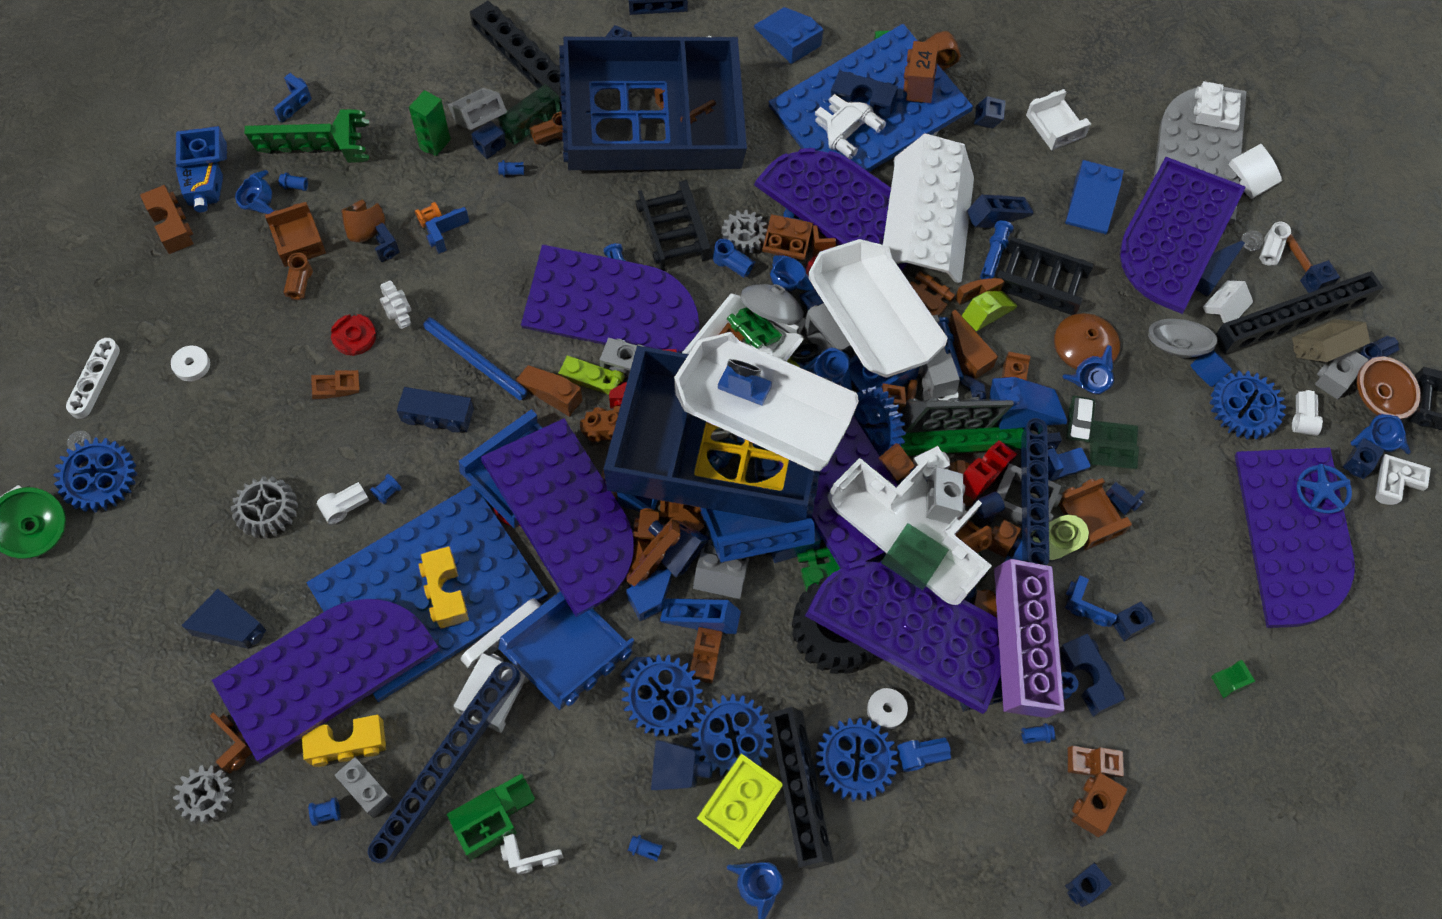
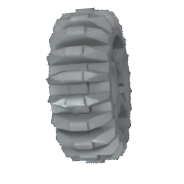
[231,476,298,539]

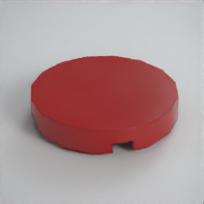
[331,314,377,356]

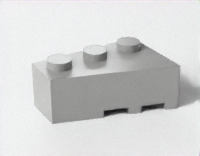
[918,315,960,398]

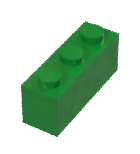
[409,90,451,156]

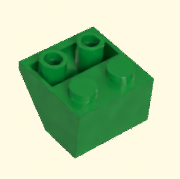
[447,788,517,860]

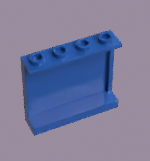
[459,410,542,529]
[700,480,815,563]
[498,591,634,711]

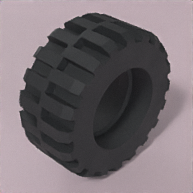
[792,577,876,674]

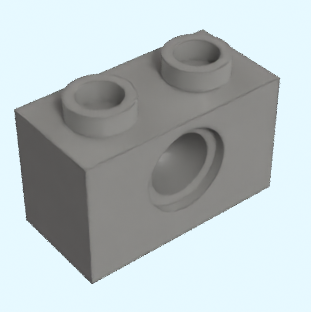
[600,338,645,378]
[1315,350,1368,400]
[926,467,965,524]
[335,757,394,819]

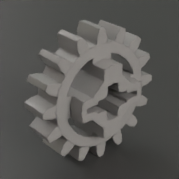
[722,210,767,254]
[173,765,234,824]

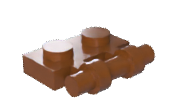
[910,272,956,318]

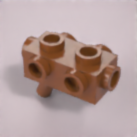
[580,406,620,442]

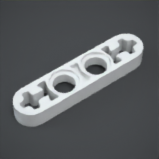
[66,338,120,419]
[461,598,541,669]

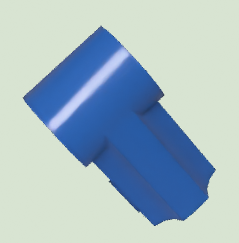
[713,239,755,278]
[897,738,951,772]

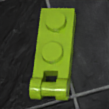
[558,356,625,395]

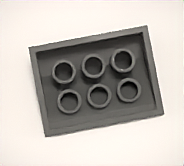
[900,397,1014,433]

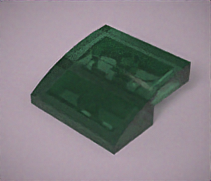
[1090,421,1139,469]
[881,523,949,591]

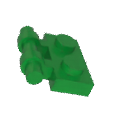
[727,307,782,349]
[797,546,840,592]

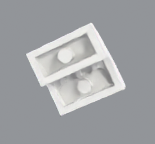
[1228,144,1282,199]

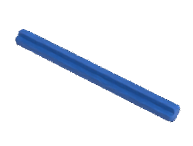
[423,317,528,400]

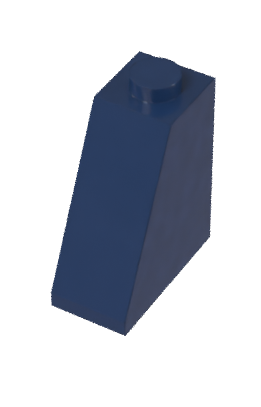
[181,589,267,649]

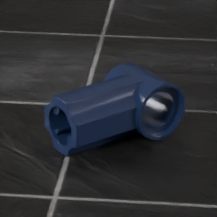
[1358,336,1400,361]
[971,491,1005,528]

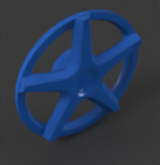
[1297,464,1352,514]

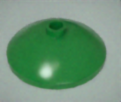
[0,487,66,559]

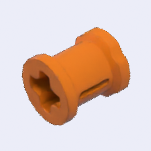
[415,202,442,228]

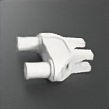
[815,94,886,159]

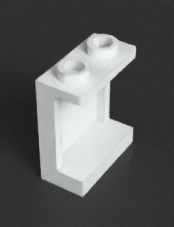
[1026,89,1091,151]
[454,653,529,733]

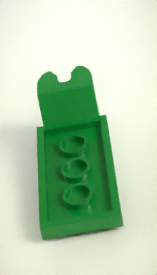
[244,109,369,163]

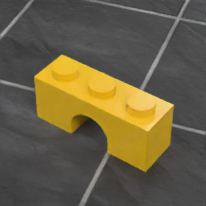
[418,546,469,629]
[302,715,386,767]

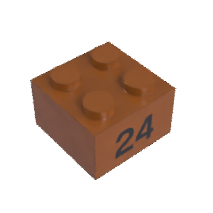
[903,41,939,103]

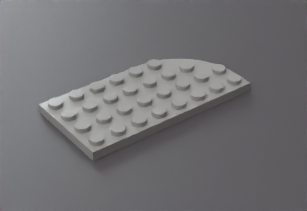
[1154,87,1246,224]

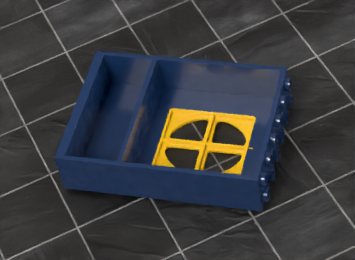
[603,346,832,523]

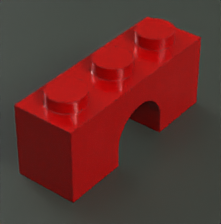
[963,440,1017,500]

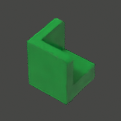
[1211,660,1255,698]
[494,774,535,816]

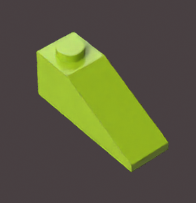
[962,291,1017,331]

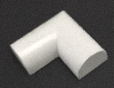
[1375,454,1431,505]

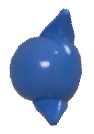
[235,170,274,214]
[770,255,814,292]
[1062,345,1114,394]
[802,347,852,391]
[1351,414,1410,454]
[727,862,783,919]

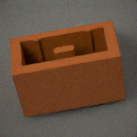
[762,214,813,260]

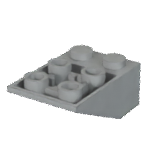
[693,529,750,599]

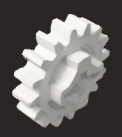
[380,281,412,329]

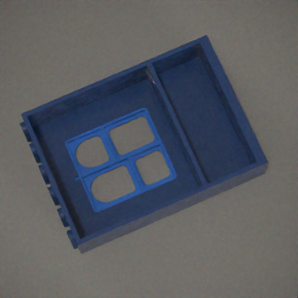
[559,37,747,170]

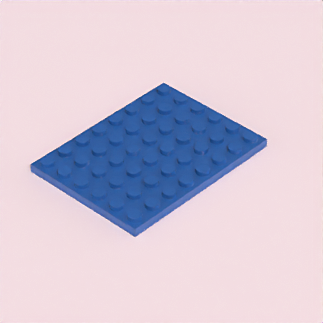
[768,24,973,172]
[306,485,548,702]

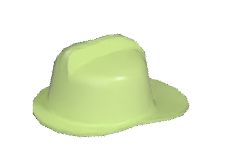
[1033,515,1089,560]

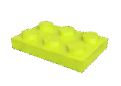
[697,753,783,849]

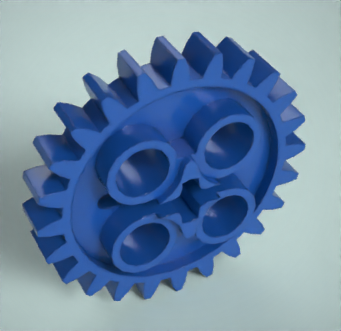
[1209,371,1286,440]
[853,386,906,456]
[53,437,137,512]
[621,655,703,737]
[691,694,773,776]
[815,718,898,802]

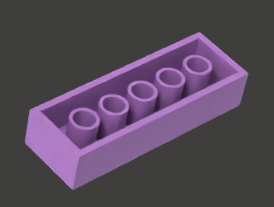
[994,559,1064,718]

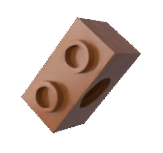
[1071,773,1128,838]

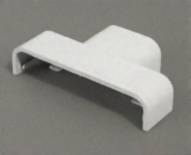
[828,458,992,605]

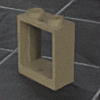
[1292,319,1370,362]

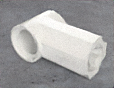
[1259,221,1291,266]
[1292,390,1323,436]
[317,482,369,524]

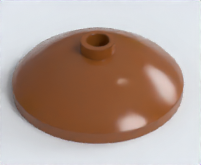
[1054,313,1120,369]
[1357,357,1420,419]

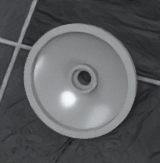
[740,284,804,324]
[1148,319,1217,358]

